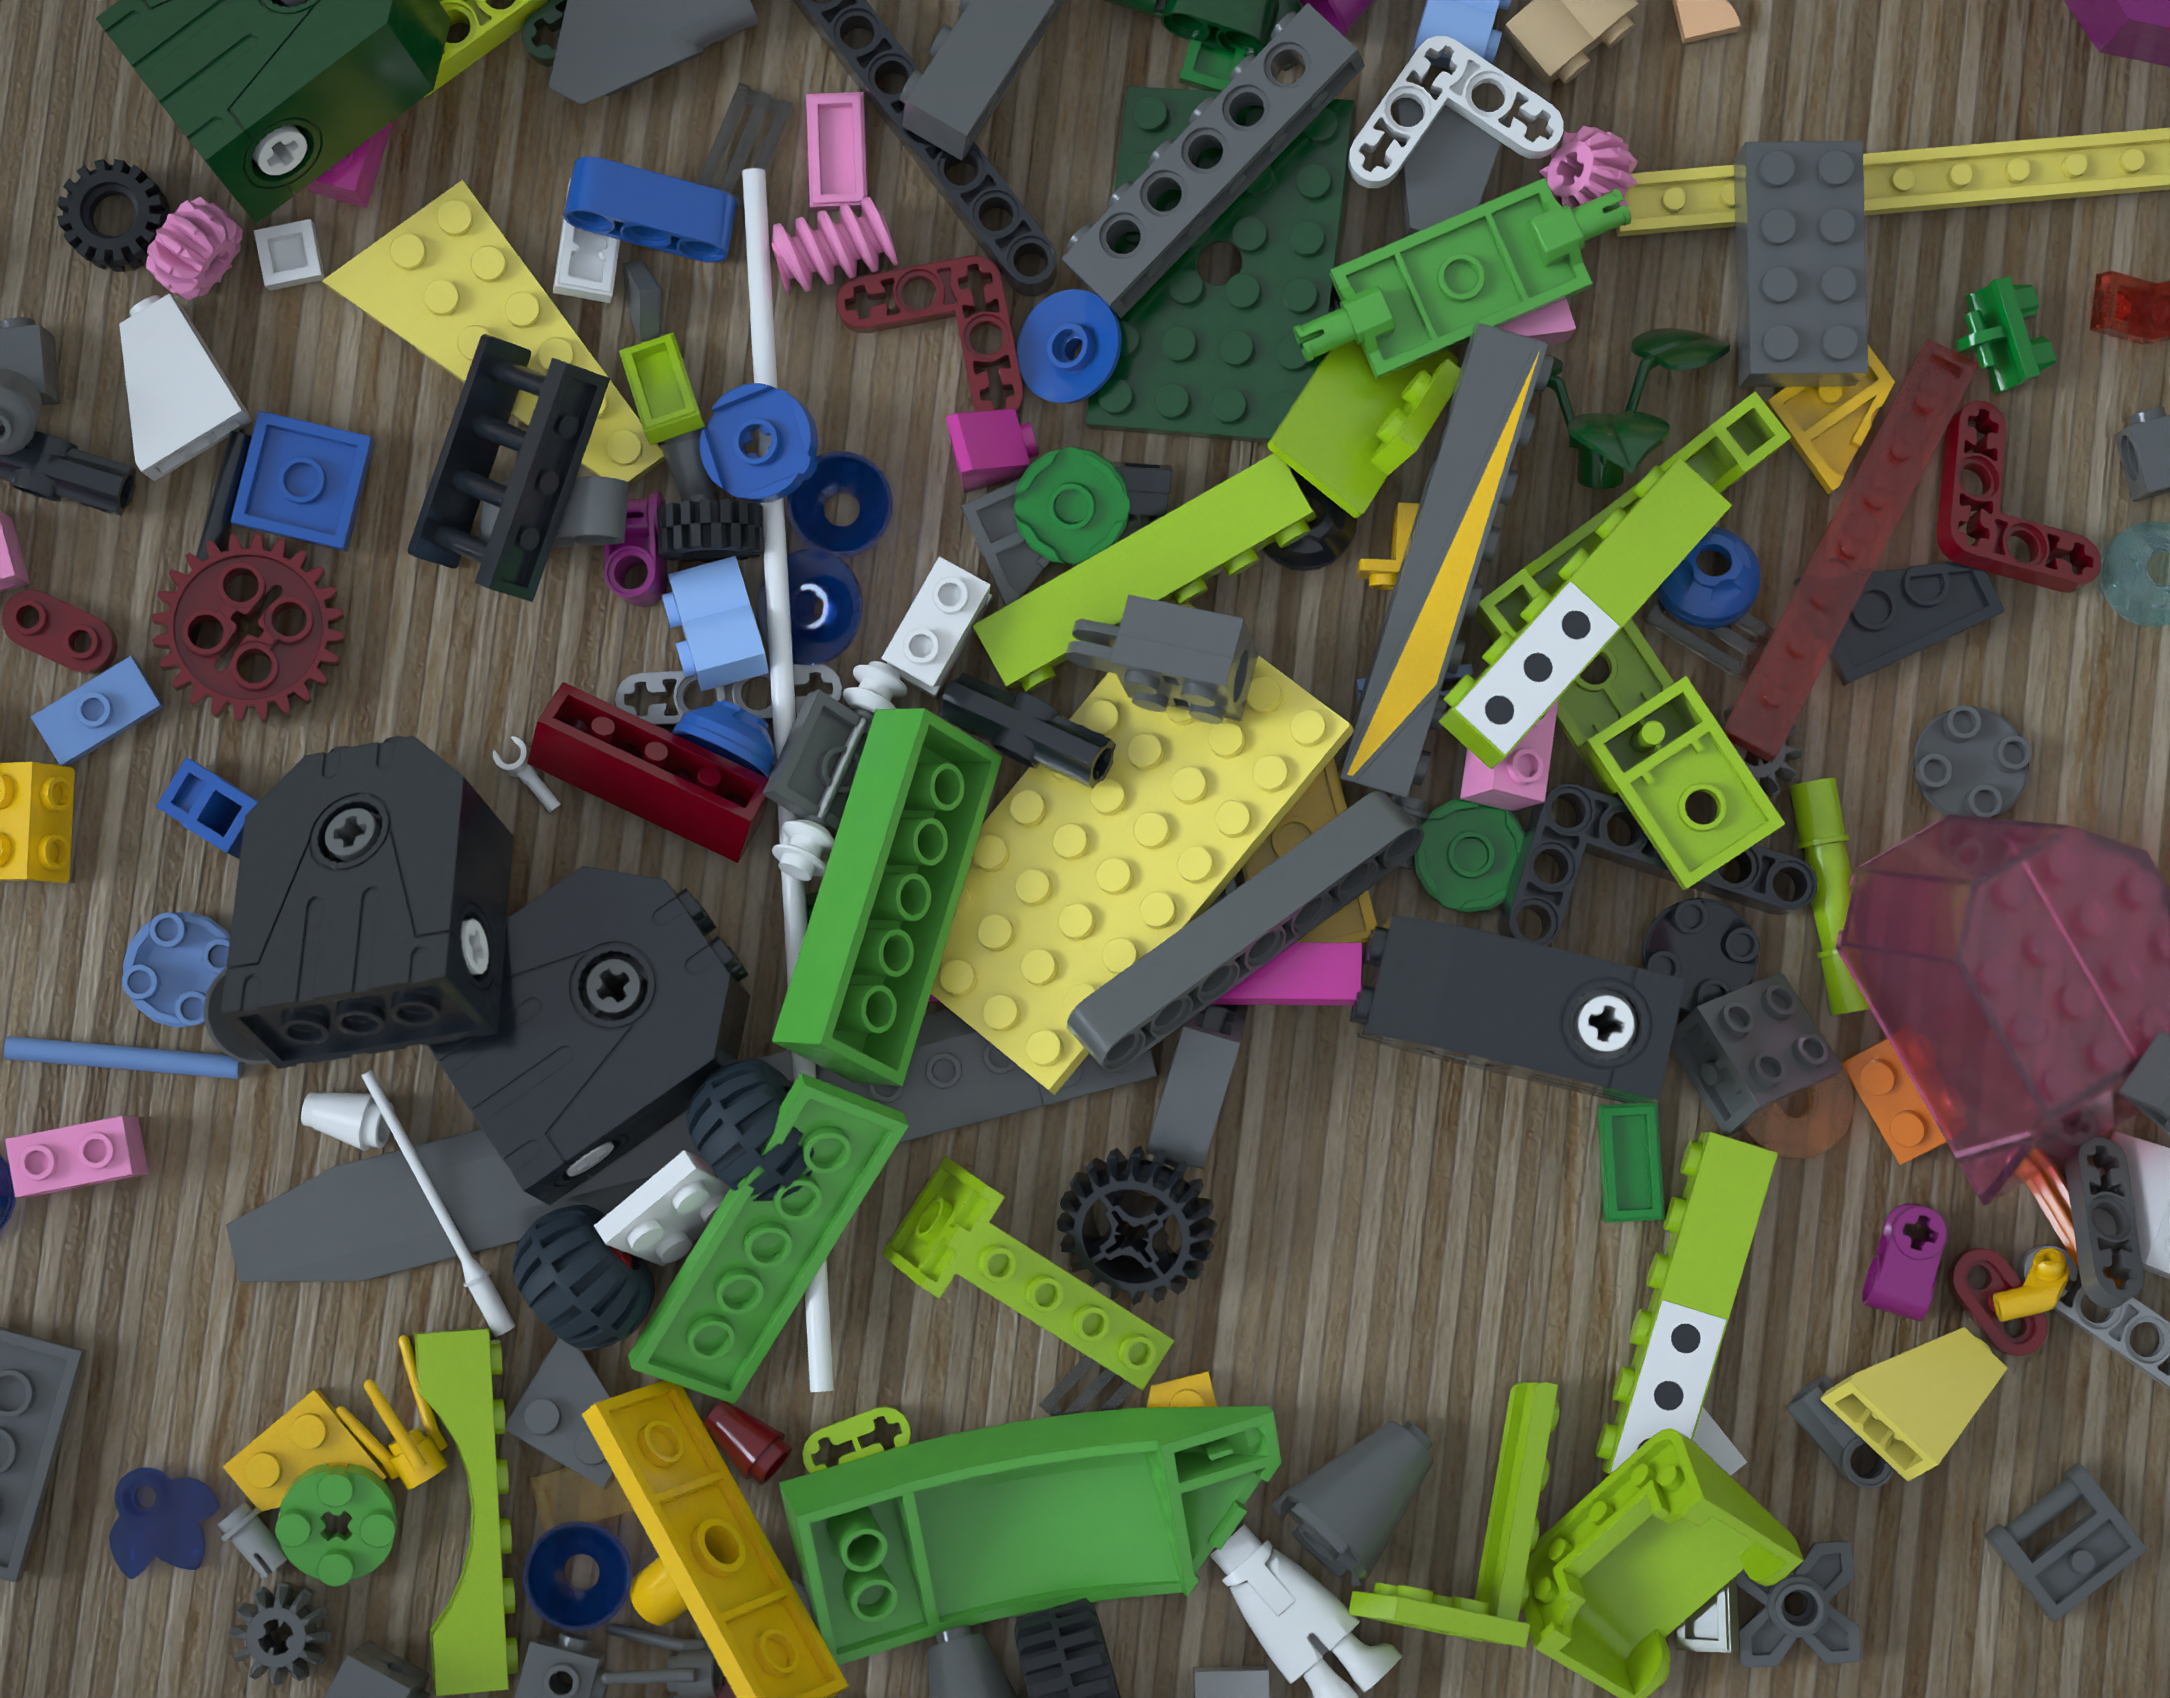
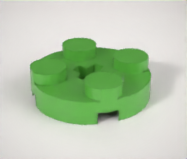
[275,1463,398,1587]

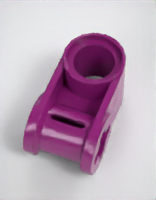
[603,492,668,607]
[1862,1203,1947,1322]

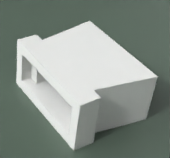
[881,556,992,698]

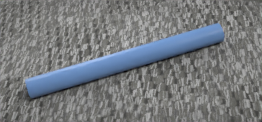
[4,1036,243,1079]

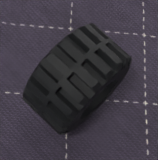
[1014,1598,1121,1698]

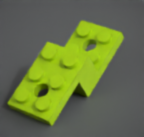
[1556,618,1785,890]

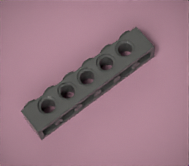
[1061,3,1365,318]

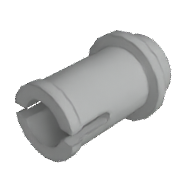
[218,1501,288,1580]

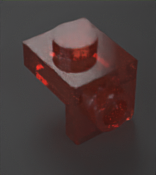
[2090,271,2170,345]

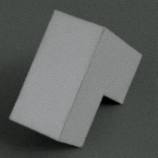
[1193,1666,1269,1698]

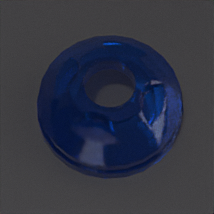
[787,451,893,558]
[523,1521,633,1631]

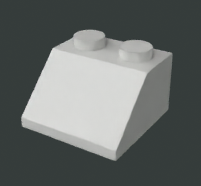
[2091,1132,2170,1280]

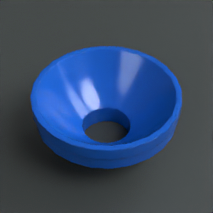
[1656,526,1761,628]
[673,700,777,778]

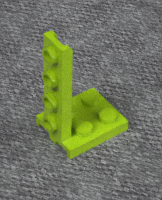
[881,1156,1175,1391]
[1348,1382,1560,1648]

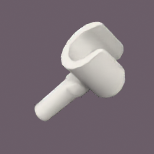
[493,736,561,813]

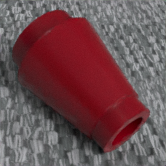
[703,1401,792,1485]

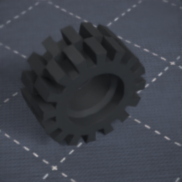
[57,159,170,272]
[657,499,764,562]

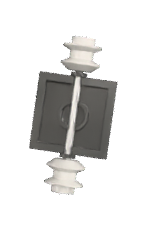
[762,661,908,881]

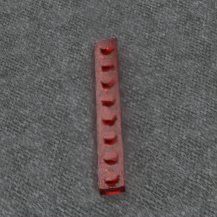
[1722,338,1979,763]

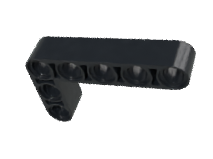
[1498,784,1817,946]

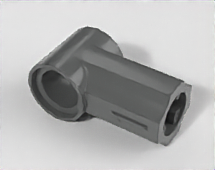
[1785,1374,1895,1489]

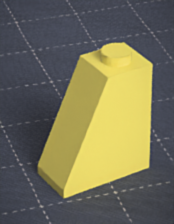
[1820,1327,2008,1481]

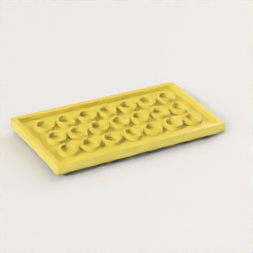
[931,599,1354,1095]

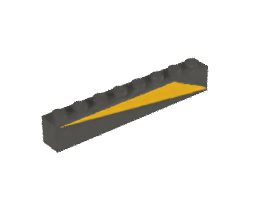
[1338,321,1554,798]

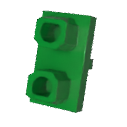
[1955,276,2056,394]

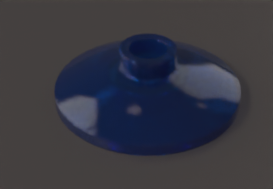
[757,549,863,666]

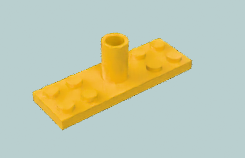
[582,1380,849,1698]

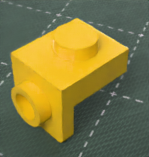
[1356,502,1419,590]

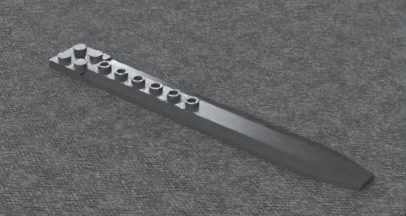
[226,1009,1157,1282]

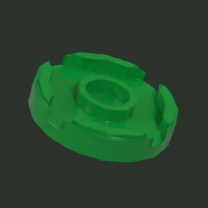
[1014,446,1131,564]
[1412,798,1525,914]

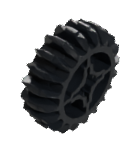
[1057,1145,1218,1306]

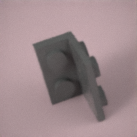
[1671,973,1842,1137]

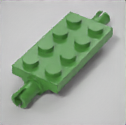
[1293,178,1631,380]

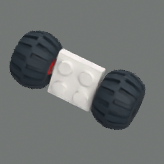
[512,1058,815,1350]

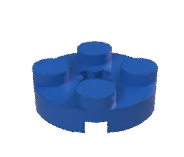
[700,383,818,503]

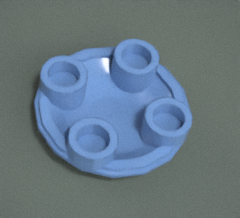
[122,911,230,1028]

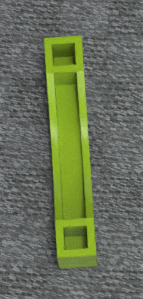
[1474,391,1791,642]
[414,1327,518,1696]

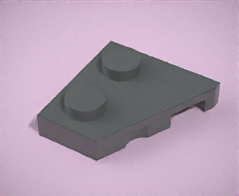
[960,479,1050,606]
[505,1338,615,1491]

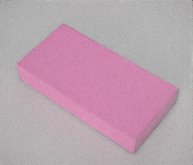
[806,92,868,212]

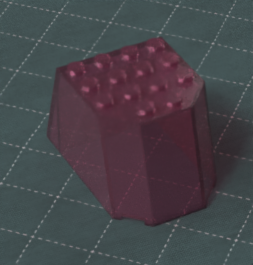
[1836,814,2170,1206]

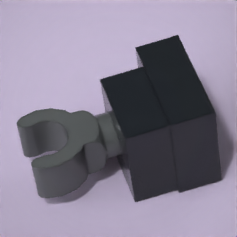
[1114,461,1172,542]

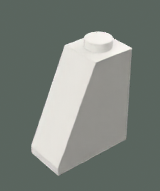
[119,293,253,482]

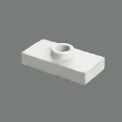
[553,179,620,303]

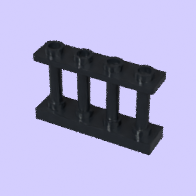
[407,334,610,602]

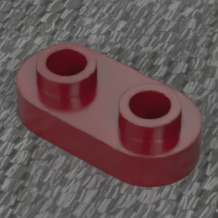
[2,590,118,675]
[1948,1248,2048,1356]

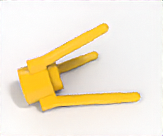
[335,1335,449,1490]

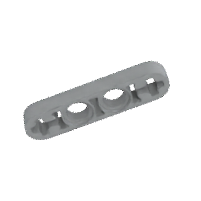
[615,663,844,727]
[2018,1245,2170,1390]

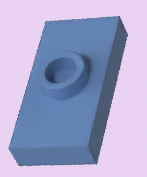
[31,656,165,767]

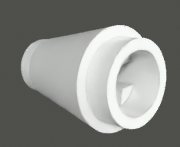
[301,1091,394,1151]

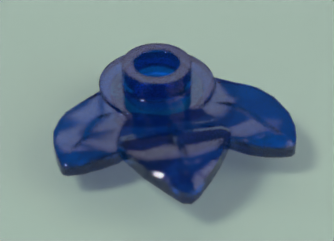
[109,1467,221,1579]

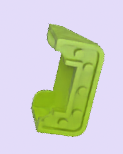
[1523,1428,1804,1698]

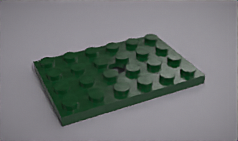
[1085,86,1357,443]

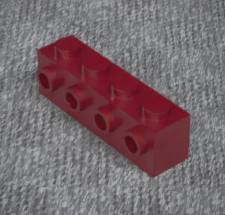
[527,682,769,863]

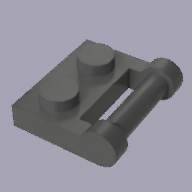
[1985,1463,2148,1622]

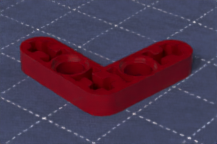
[836,255,1023,415]
[1936,400,2102,593]

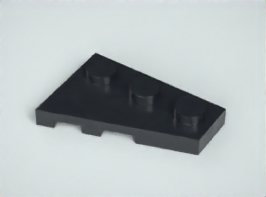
[1793,562,2005,686]

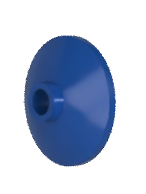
[1017,289,1122,404]

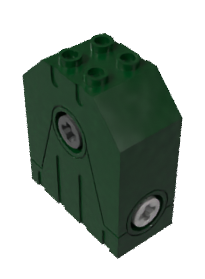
[95,0,451,224]

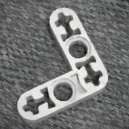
[1348,36,1564,188]

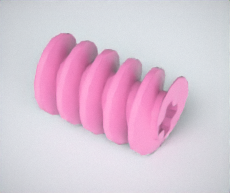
[771,197,898,297]

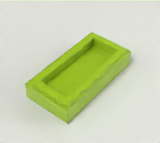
[619,332,705,446]

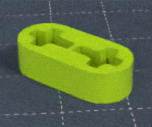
[802,1405,912,1473]

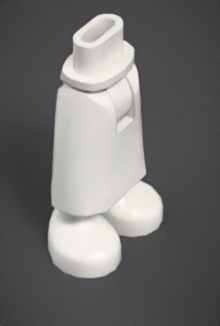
[1209,1524,1402,1698]

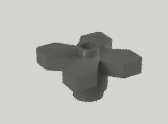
[1737,1540,1861,1668]

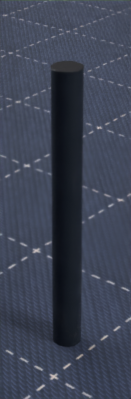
[169,431,252,654]

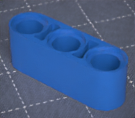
[563,157,737,262]

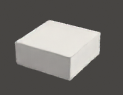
[254,219,325,291]

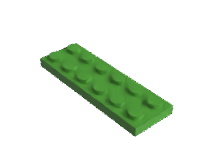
[628,1073,909,1404]

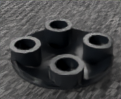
[1642,898,1760,1014]

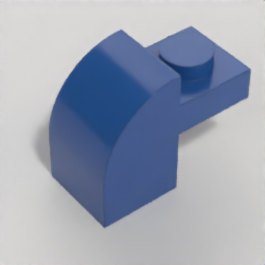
[156,757,260,859]

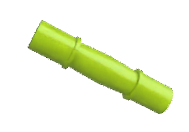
[1789,778,1878,1016]

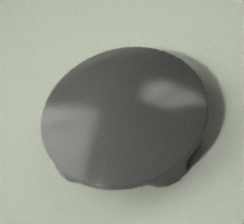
[1913,705,2031,822]

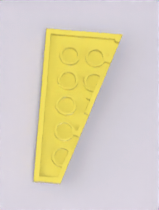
[322,180,665,486]

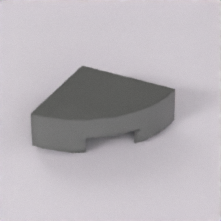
[623,260,662,341]

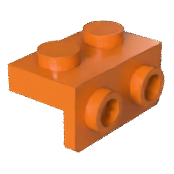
[1841,1020,1974,1165]

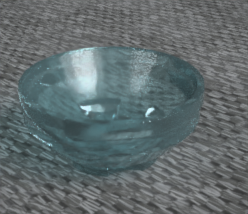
[2100,521,2170,627]

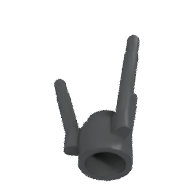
[601,1623,723,1698]

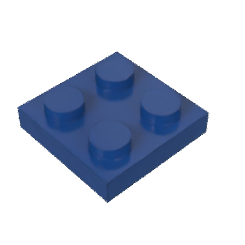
[230,411,375,552]

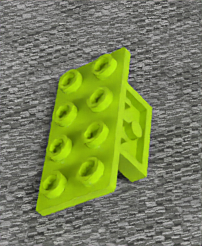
[1267,341,1461,518]

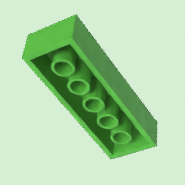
[772,708,1003,1086]

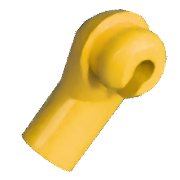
[1993,1248,2070,1322]

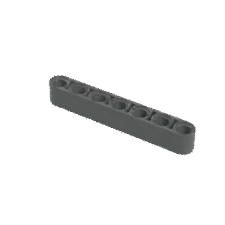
[1067,790,1424,1072]

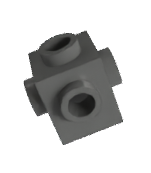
[515,1632,612,1698]

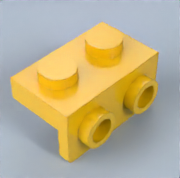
[0,762,75,883]

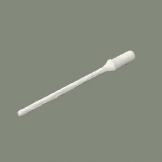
[361,1070,516,1337]

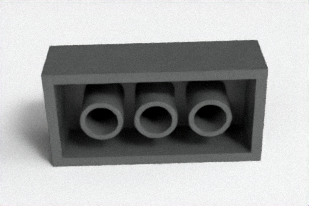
[1734,141,1868,387]

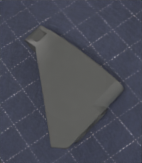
[548,0,759,105]

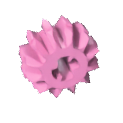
[1539,125,1638,209]
[146,197,243,300]

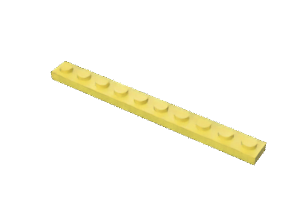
[1616,128,2170,237]

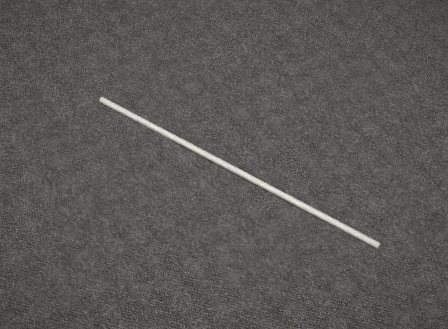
[742,168,834,1392]

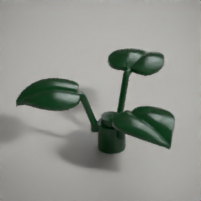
[1533,328,1730,489]

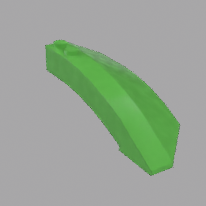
[779,1406,1282,1666]

